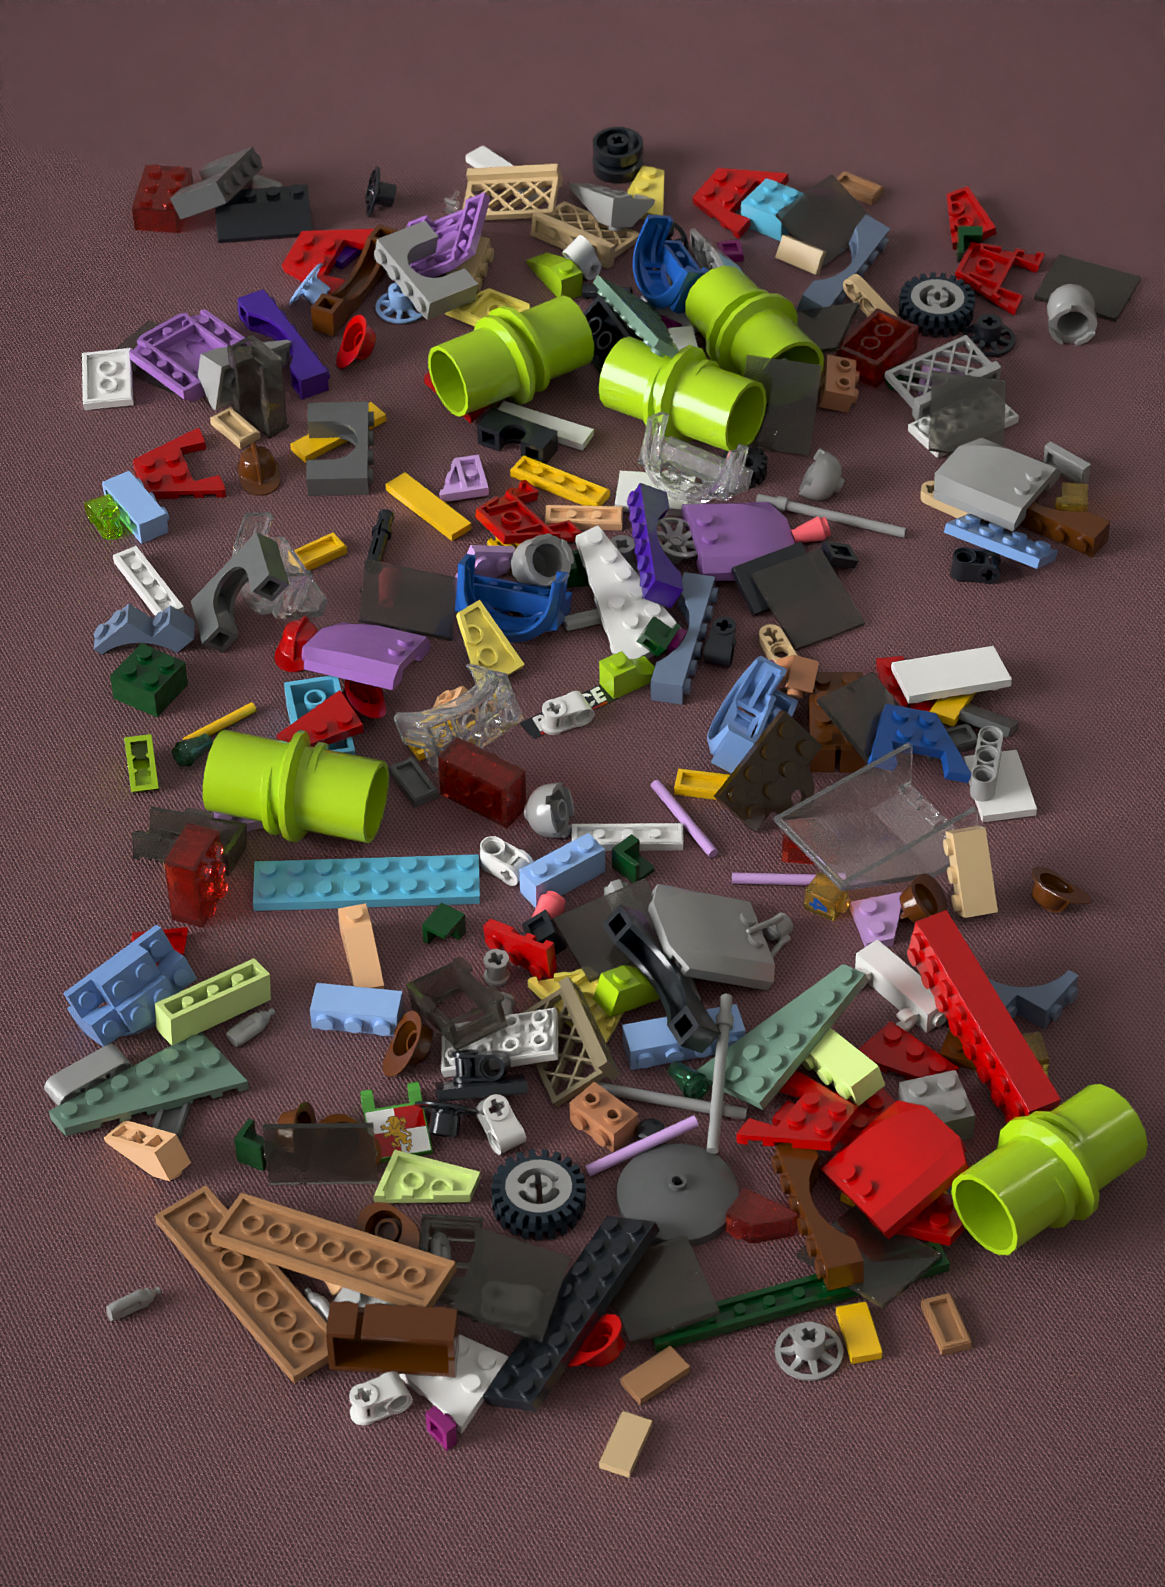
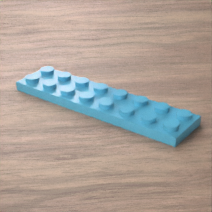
[253,854,480,911]

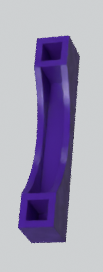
[237,289,330,400]
[627,483,683,608]

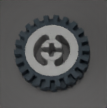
[898,272,975,338]
[491,1149,586,1240]

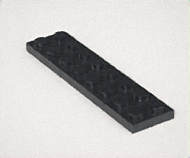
[483,1216,660,1412]

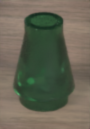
[172,734,213,767]
[668,1061,709,1099]

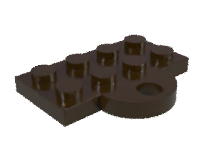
[714,710,822,832]

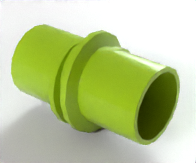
[685,266,824,405]
[428,295,594,417]
[599,336,767,454]
[203,729,389,844]
[951,1084,1148,1255]

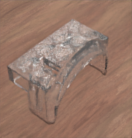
[638,411,753,504]
[232,512,328,619]
[393,663,524,776]

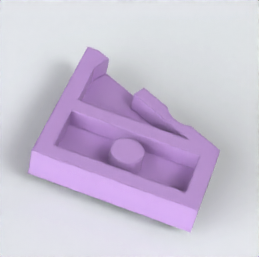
[440,455,489,502]
[452,545,515,591]

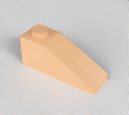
[338,903,384,989]
[104,1121,191,1181]

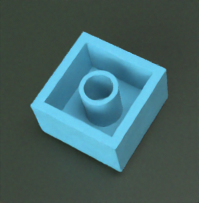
[741,178,807,241]

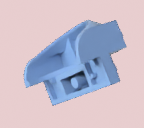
[63,925,197,1047]

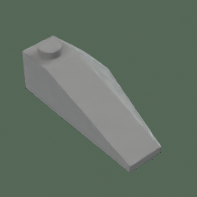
[569,183,655,231]
[690,228,742,271]
[198,340,291,410]

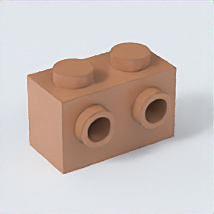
[819,354,859,413]
[776,655,819,698]
[570,1082,638,1152]

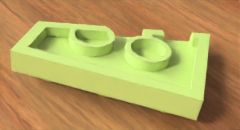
[374,1150,480,1203]

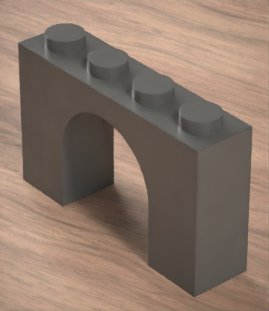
[170,146,263,219]
[306,401,374,496]
[191,532,289,653]

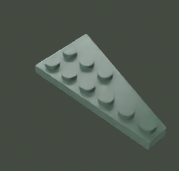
[694,964,869,1110]
[49,1032,249,1136]

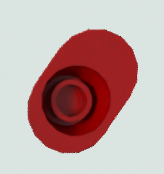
[336,315,376,369]
[274,616,319,672]
[342,679,386,719]
[568,1314,626,1367]

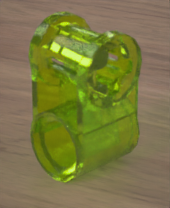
[84,493,123,540]

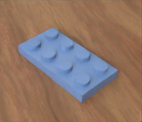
[944,514,1058,569]

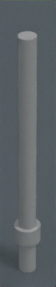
[756,493,907,538]
[707,994,734,1154]
[597,1082,748,1120]

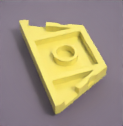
[444,288,530,326]
[528,967,624,1044]

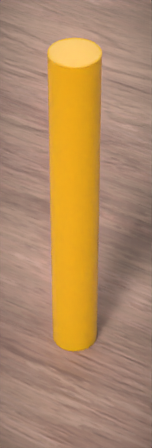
[183,702,257,747]

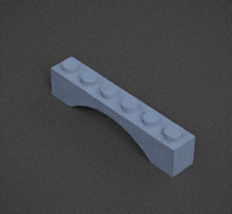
[796,214,891,325]
[651,572,719,705]

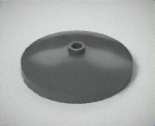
[617,1143,738,1248]

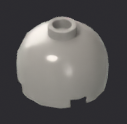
[798,448,845,501]
[524,782,574,839]

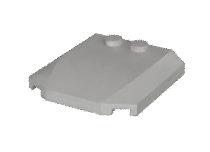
[933,438,1061,531]
[648,884,775,990]

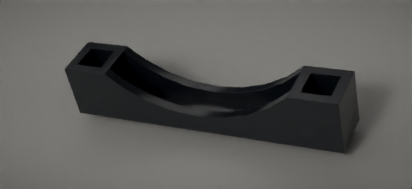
[602,904,721,1053]

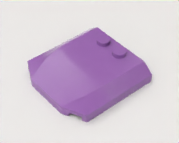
[407,192,490,278]
[129,309,253,402]
[681,502,795,581]
[302,622,430,690]

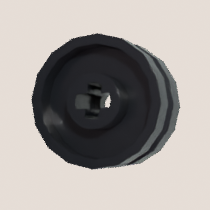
[593,127,643,184]

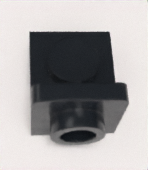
[813,541,859,576]
[522,909,567,955]

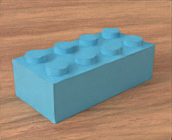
[284,676,355,755]

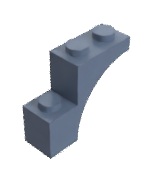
[94,604,195,654]
[988,970,1079,1029]

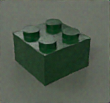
[110,643,188,717]

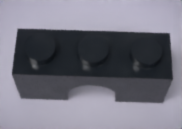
[477,408,558,464]

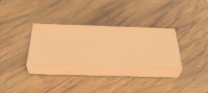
[545,505,623,531]

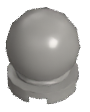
[1047,284,1098,346]
[510,533,574,588]

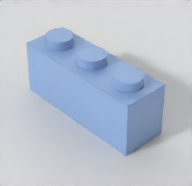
[102,471,169,544]
[519,833,605,908]
[310,983,404,1036]

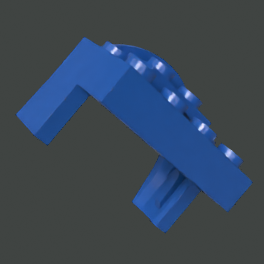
[633,215,709,314]
[455,554,572,642]

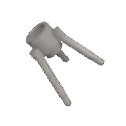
[746,913,793,958]

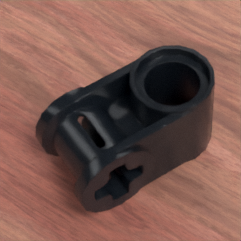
[950,547,1001,584]
[704,617,736,667]
[452,1049,511,1083]

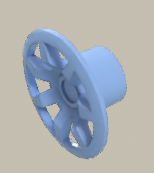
[289,263,331,305]
[375,282,423,324]

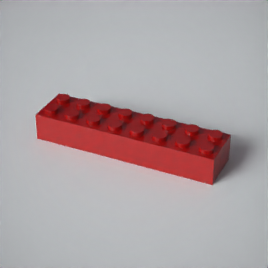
[907,910,1061,1125]

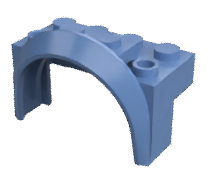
[707,656,798,773]

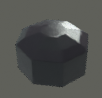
[636,1118,665,1146]

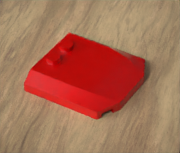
[819,1100,970,1240]

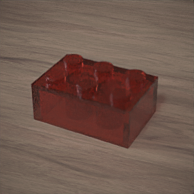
[132,164,193,233]
[836,308,919,388]
[438,737,526,828]
[164,823,228,928]

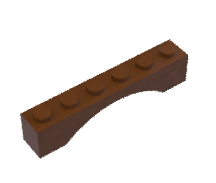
[311,224,399,336]
[1019,503,1110,558]
[771,1142,864,1290]

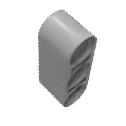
[970,726,1003,802]
[44,1044,132,1106]

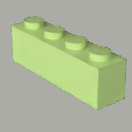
[155,958,271,1045]
[802,1028,885,1106]

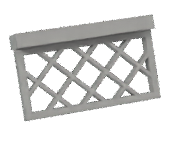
[884,335,1002,421]

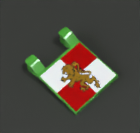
[360,1082,433,1162]

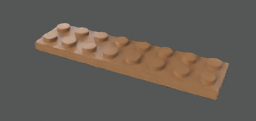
[155,1185,329,1384]
[210,1192,457,1308]

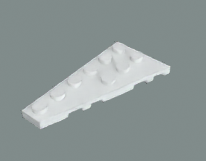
[576,525,681,659]
[333,1287,508,1434]

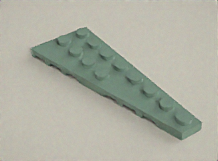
[593,275,679,358]

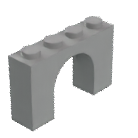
[374,221,478,320]

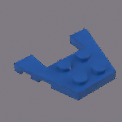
[868,704,971,783]

